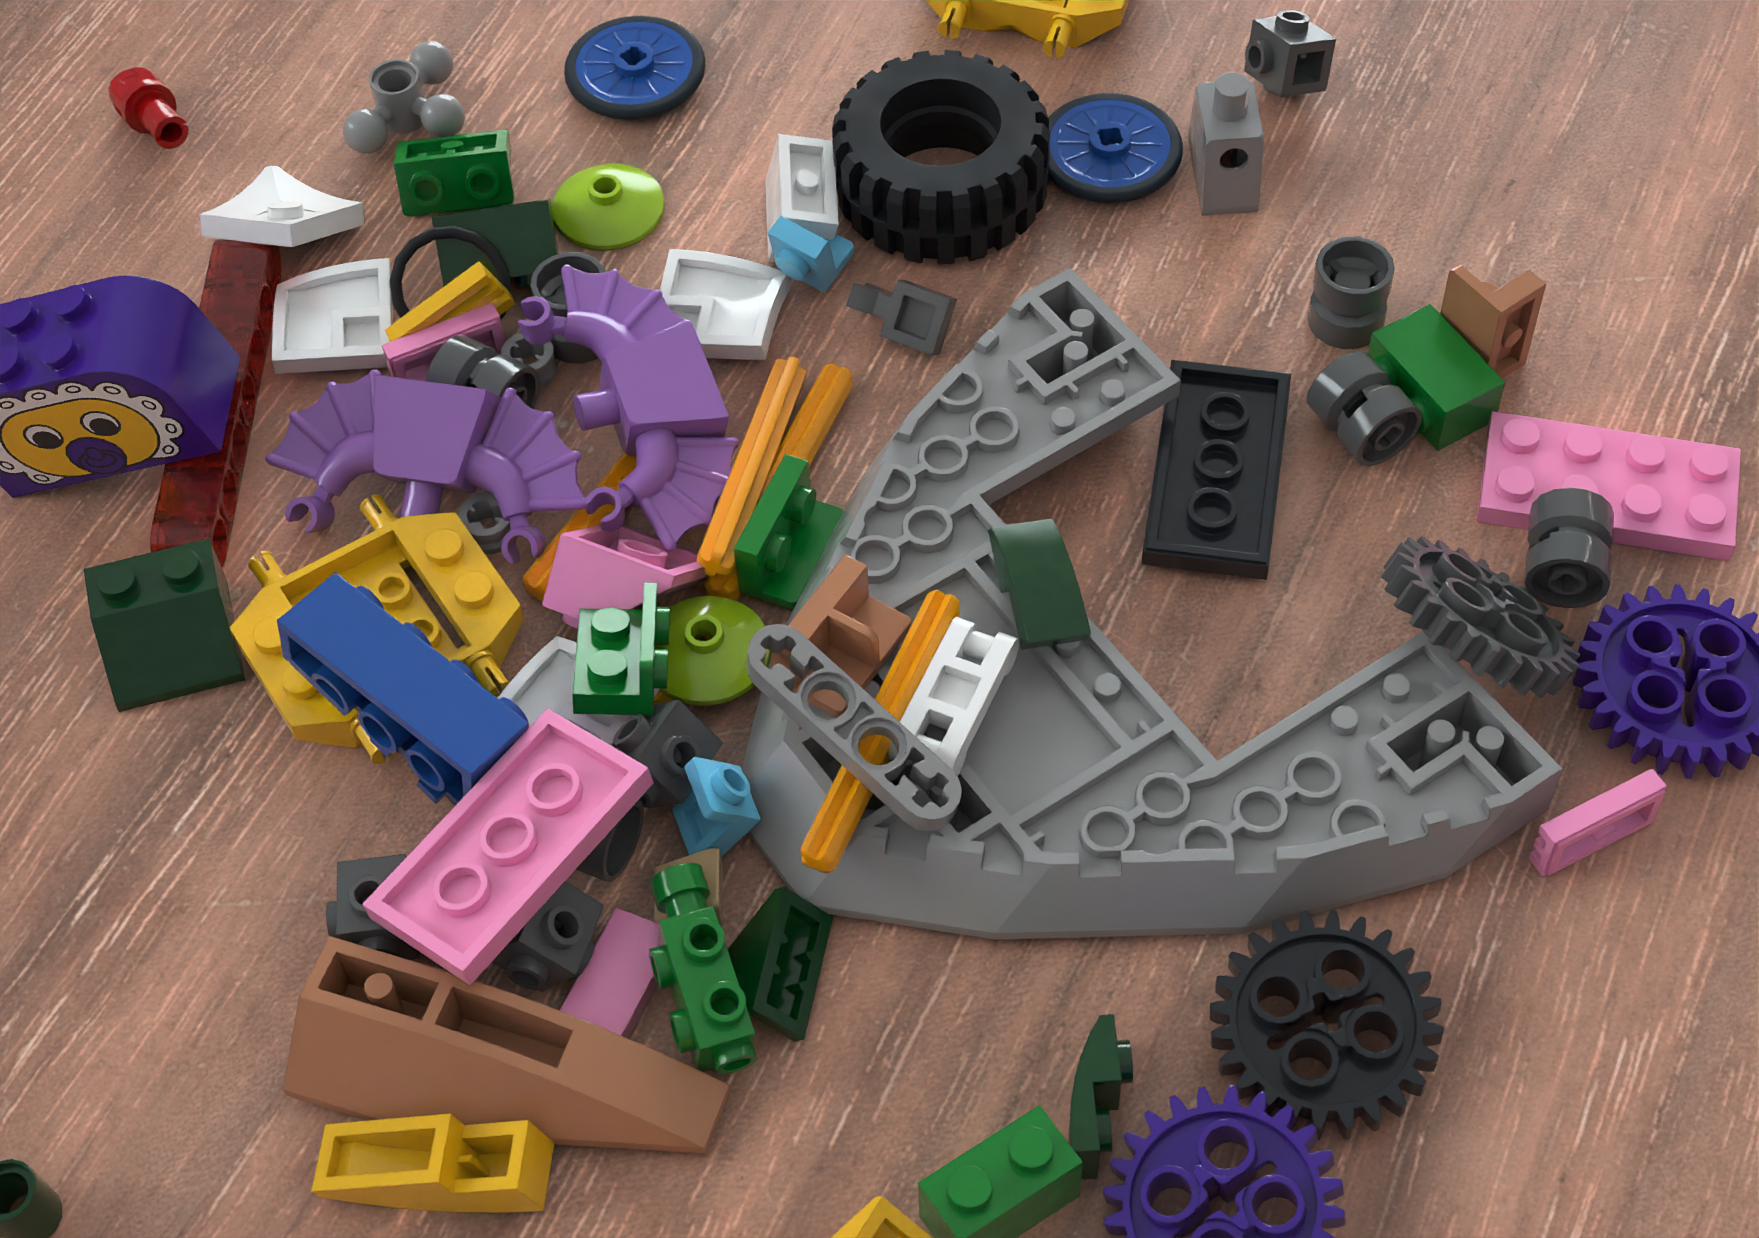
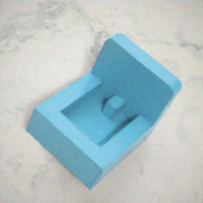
[768,216,855,293]
[672,757,761,857]

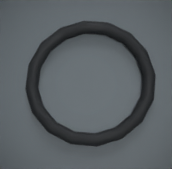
[389,226,512,320]

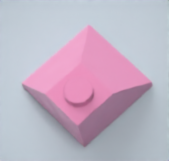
[542,524,708,628]

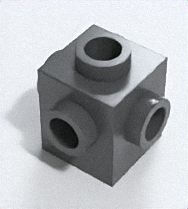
[1244,10,1336,97]
[613,700,723,808]
[326,854,420,960]
[492,881,604,992]

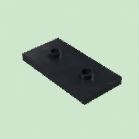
[1141,360,1292,580]

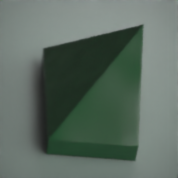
[727,886,833,1042]

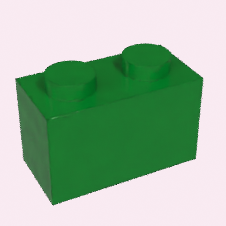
[1368,304,1505,451]
[918,1105,1083,1238]

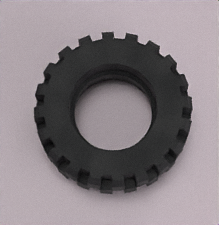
[832,50,1050,264]

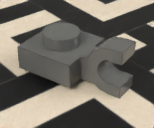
[846,280,957,355]

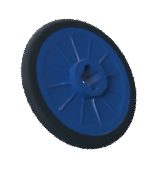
[564,15,705,120]
[1048,93,1183,203]

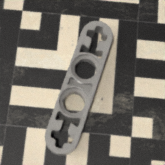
[746,624,962,831]

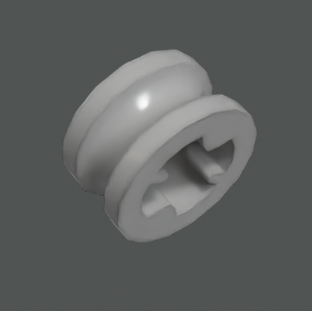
[501,332,557,388]
[458,492,511,554]

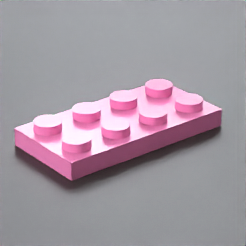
[1476,411,1741,561]
[362,708,654,985]

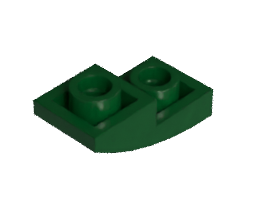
[988,519,1091,650]
[1068,1014,1133,1180]

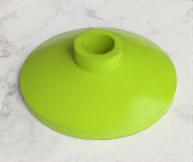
[552,163,664,251]
[656,596,770,706]

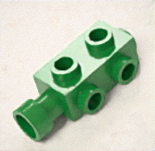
[649,863,757,1074]

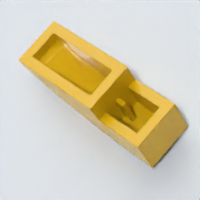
[311,1113,554,1213]

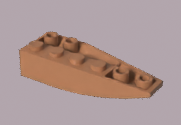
[283,936,731,1154]

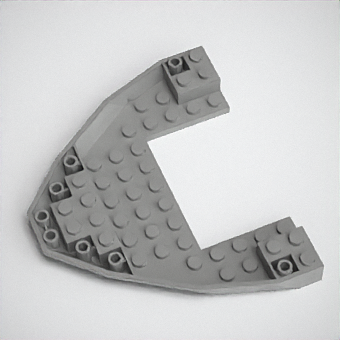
[741,268,1563,940]

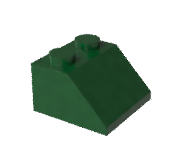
[432,198,559,287]
[84,538,245,712]

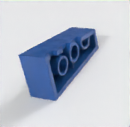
[277,572,529,805]

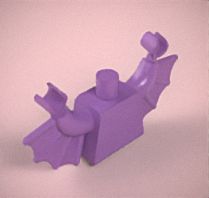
[518,265,739,551]
[266,369,586,564]

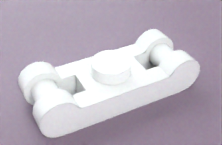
[888,617,1020,777]

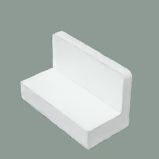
[765,134,838,262]

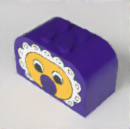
[0,275,240,498]

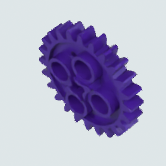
[1572,584,1759,779]
[1103,1085,1346,1238]

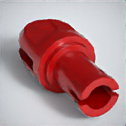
[108,67,189,149]

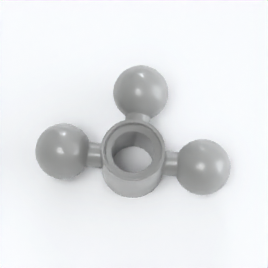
[343,41,465,154]

